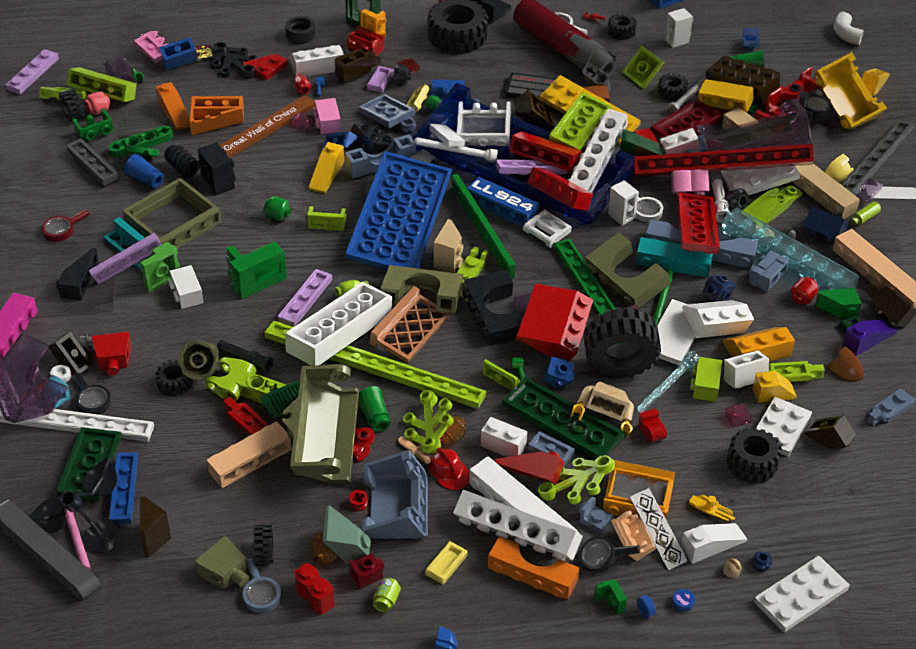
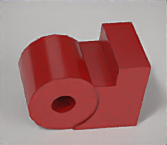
[638,408,667,443]

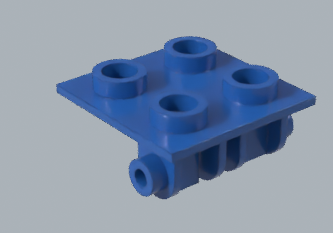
[432,80,465,102]

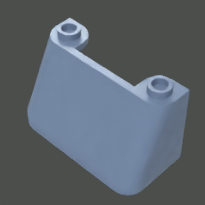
[361,450,428,539]

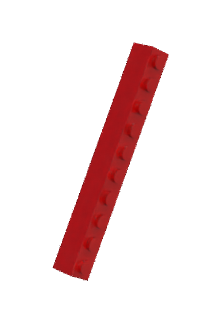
[634,144,814,177]

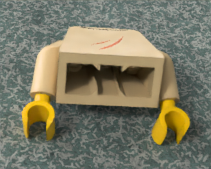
[571,382,634,438]

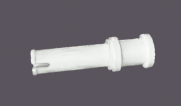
[712,179,731,223]

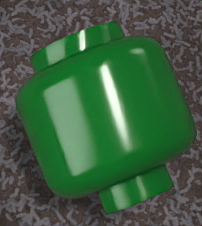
[263,196,291,222]

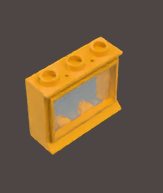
[603,460,675,519]

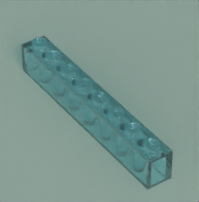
[722,207,859,290]

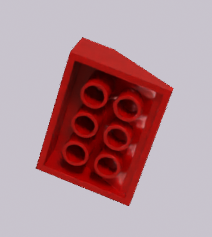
[516,283,593,362]

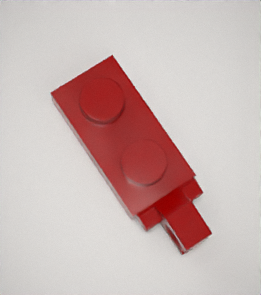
[224,397,269,436]

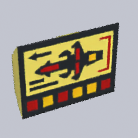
[194,44,215,61]

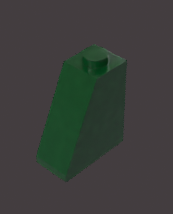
[619,129,665,168]

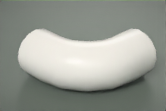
[834,12,864,45]

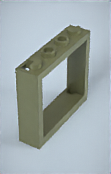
[122,178,222,248]

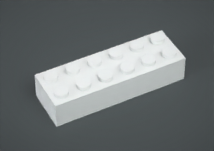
[285,282,392,366]

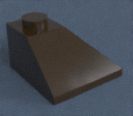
[513,90,555,129]

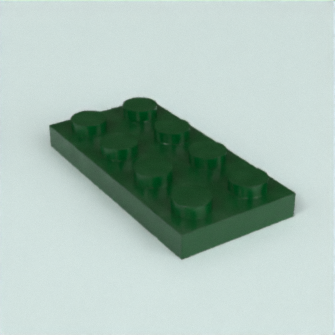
[56,427,122,501]

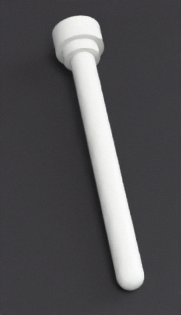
[414,138,498,164]

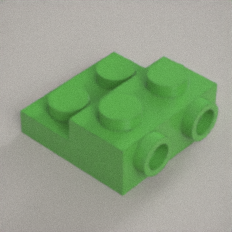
[140,242,180,293]

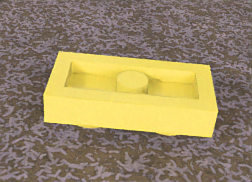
[406,84,430,112]

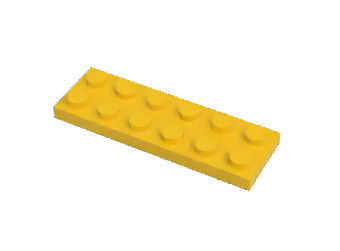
[540,75,641,146]

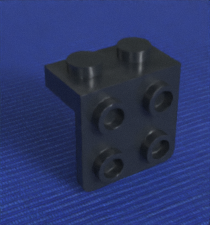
[470,0,512,22]
[350,123,392,155]

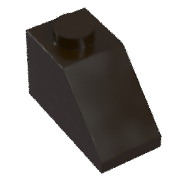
[47,332,94,373]
[804,415,856,449]

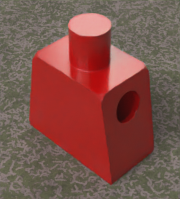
[92,332,132,376]

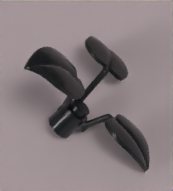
[28,458,118,553]

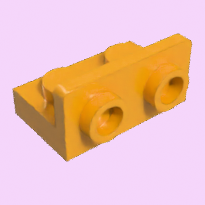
[361,9,386,40]

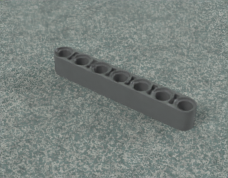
[0,499,100,600]

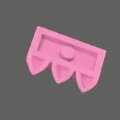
[134,31,167,63]

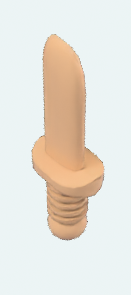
[398,436,431,464]

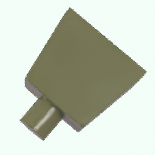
[195,536,249,589]

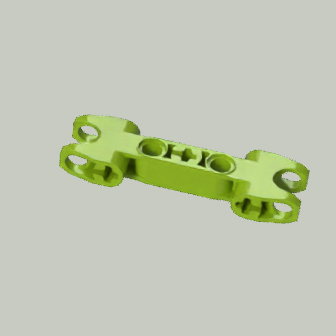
[205,357,286,404]

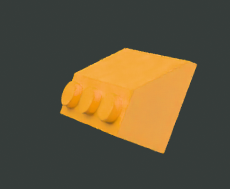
[723,327,795,362]

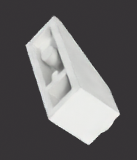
[681,523,747,564]

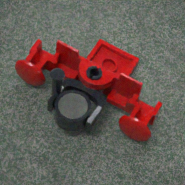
[755,67,831,135]

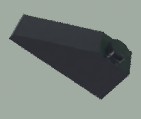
[56,248,99,300]

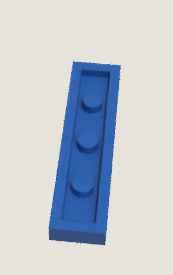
[109,452,139,524]

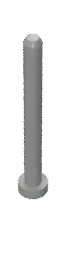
[668,76,706,114]

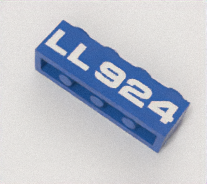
[467,177,539,226]

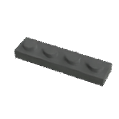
[66,139,119,186]

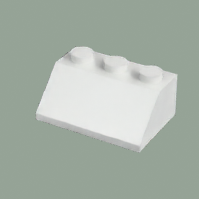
[290,45,344,77]
[682,300,754,338]

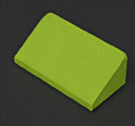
[483,359,521,391]

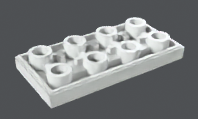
[657,299,695,366]

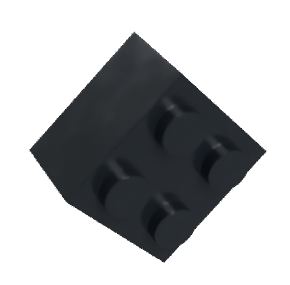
[198,142,236,195]

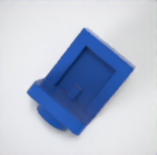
[741,27,760,50]

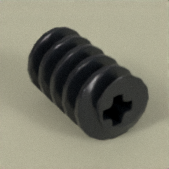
[164,144,200,178]

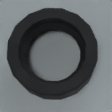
[285,16,315,43]

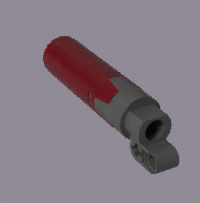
[513,0,616,91]

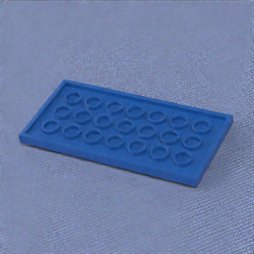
[345,151,452,270]

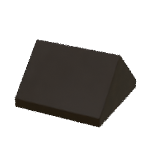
[140,497,171,558]

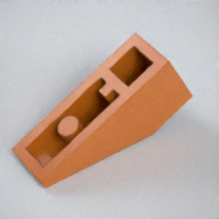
[155,82,190,131]

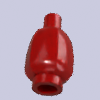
[293,73,311,95]

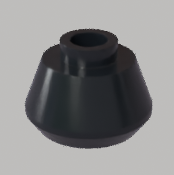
[394,63,412,86]
[726,188,749,212]

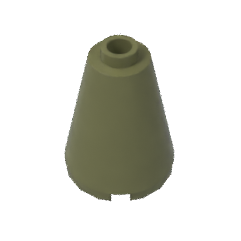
[178,340,219,380]

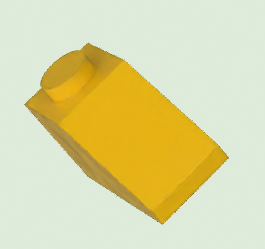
[752,371,797,403]

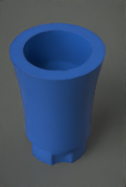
[124,154,164,188]

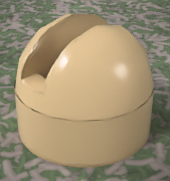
[723,559,741,578]

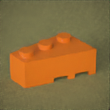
[190,96,244,135]

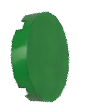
[124,145,160,158]

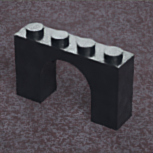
[462,270,525,346]

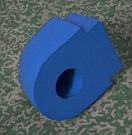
[433,626,457,649]

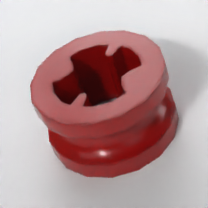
[349,490,368,511]

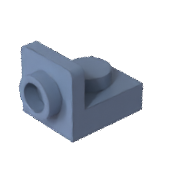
[579,497,613,534]

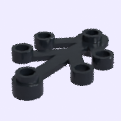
[211,42,257,79]

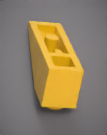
[862,68,890,96]
[309,142,345,194]

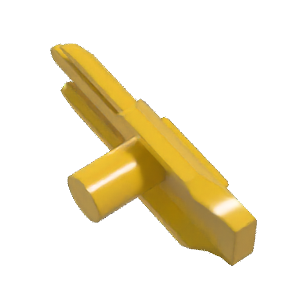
[689,495,735,521]

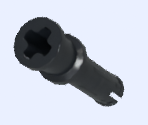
[216,340,273,374]

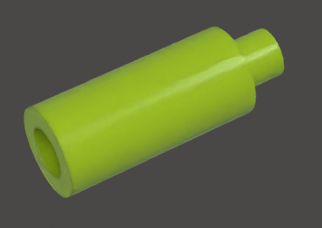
[850,201,881,225]

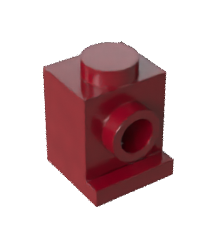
[349,553,385,589]

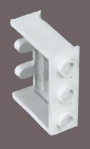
[457,102,511,146]

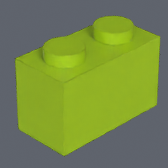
[690,357,722,402]

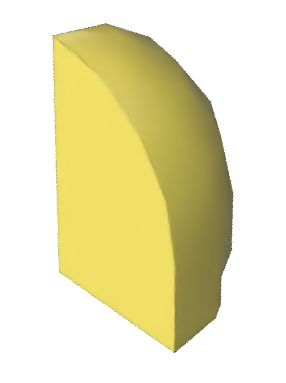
[825,154,854,182]

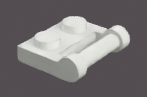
[523,210,572,248]

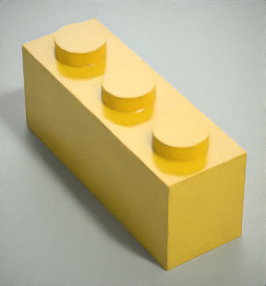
[698,79,754,113]

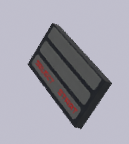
[505,72,575,98]

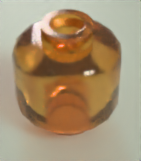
[437,414,467,445]
[309,532,338,566]

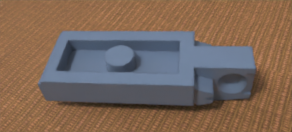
[867,388,916,426]

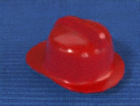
[428,447,470,490]

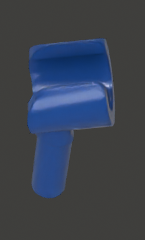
[315,76,325,97]

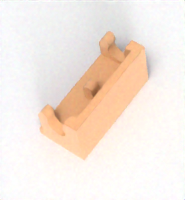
[611,511,656,561]

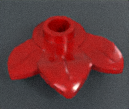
[353,427,375,463]

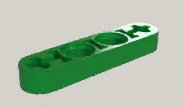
[108,126,173,158]

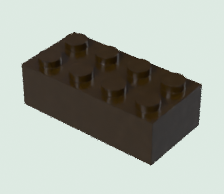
[706,56,780,105]

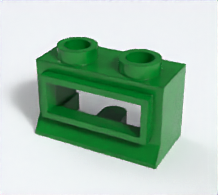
[72,108,114,141]

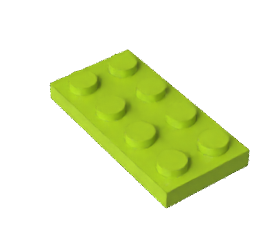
[549,92,612,150]

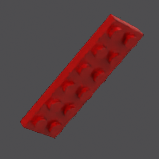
[677,192,720,254]

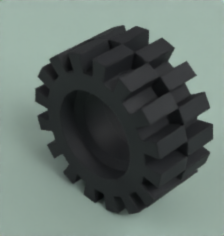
[608,13,637,40]
[658,73,688,102]
[58,88,85,122]
[155,360,193,397]
[254,524,274,565]

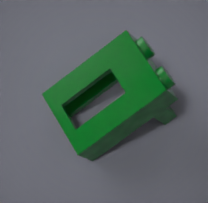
[226,241,287,299]

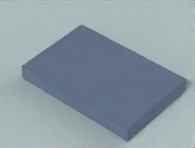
[358,94,416,128]

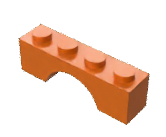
[488,536,579,600]

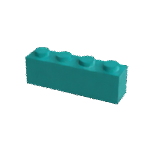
[636,237,713,278]

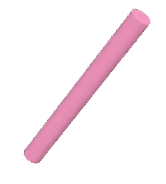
[65,510,91,570]

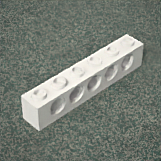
[568,109,627,193]
[453,490,583,561]

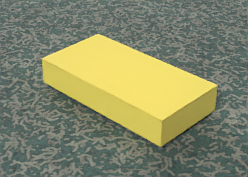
[425,541,468,585]

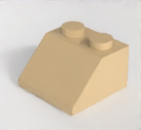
[434,219,463,273]

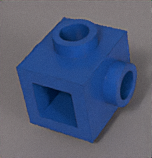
[542,356,575,389]

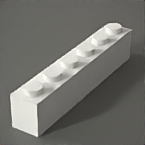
[469,456,578,553]

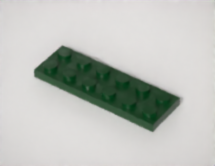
[502,377,625,459]

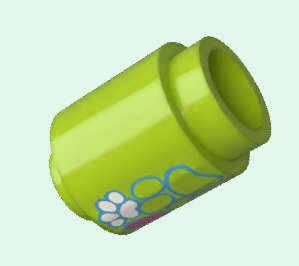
[373,578,401,612]

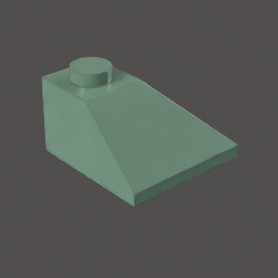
[323,505,371,564]

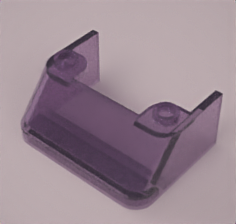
[0,333,68,423]

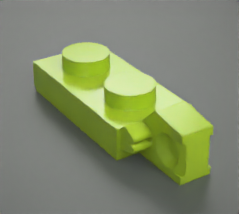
[39,87,88,101]
[769,361,825,382]

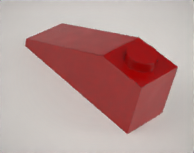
[495,451,565,485]

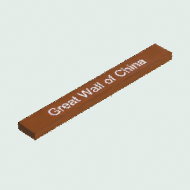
[220,95,316,158]

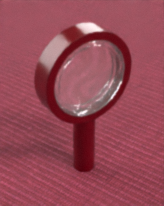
[42,209,90,242]

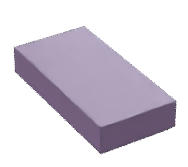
[367,66,394,93]

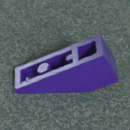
[842,319,898,356]

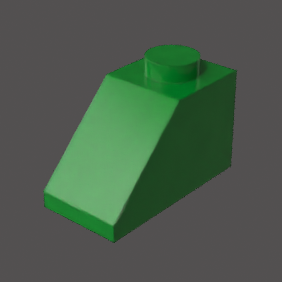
[815,288,862,318]

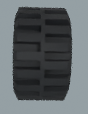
[727,427,782,483]

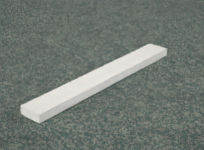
[0,402,154,442]

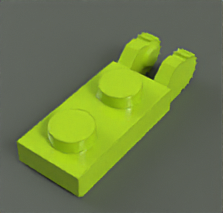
[456,246,489,287]

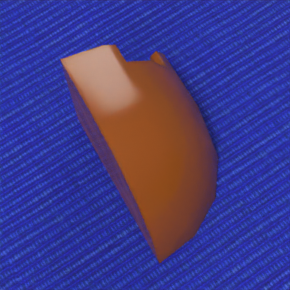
[828,346,864,381]

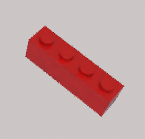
[509,131,582,171]
[527,167,594,211]

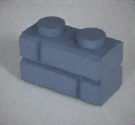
[748,250,789,292]

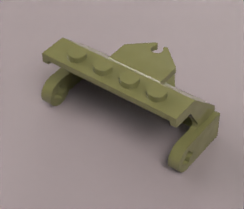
[282,364,359,484]

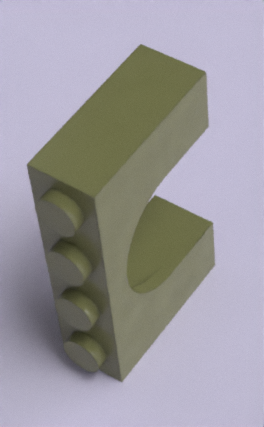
[586,232,670,310]
[381,265,463,314]

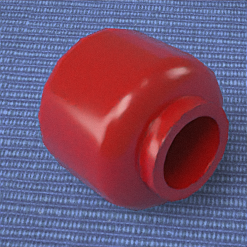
[790,277,819,304]

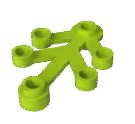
[403,390,454,455]
[538,455,615,504]

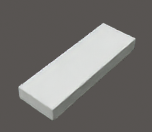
[429,124,465,147]

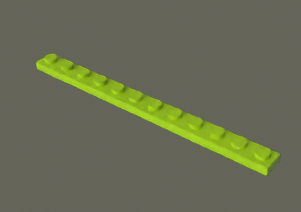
[265,321,486,409]

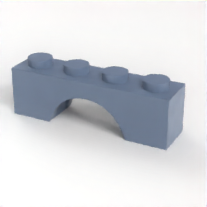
[345,135,416,179]

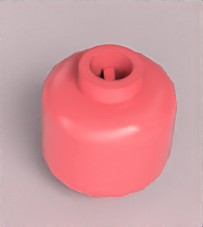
[84,92,110,116]

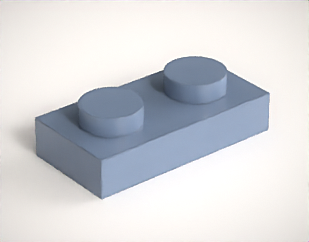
[528,431,574,467]

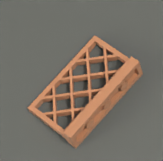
[369,286,450,363]

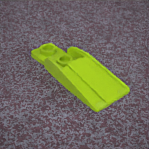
[740,185,803,227]

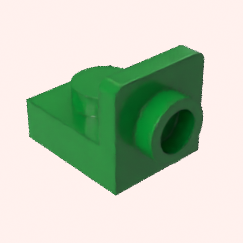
[594,579,627,615]

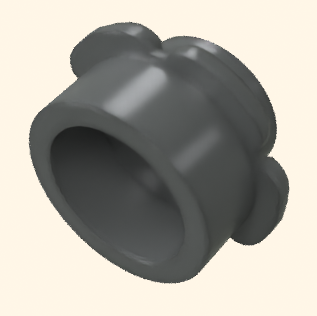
[80,334,93,353]

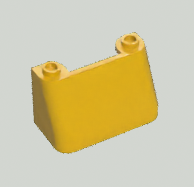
[814,52,887,130]

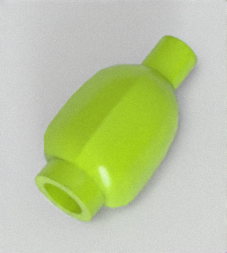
[335,280,369,298]

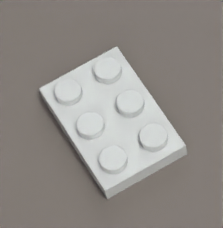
[757,397,812,457]

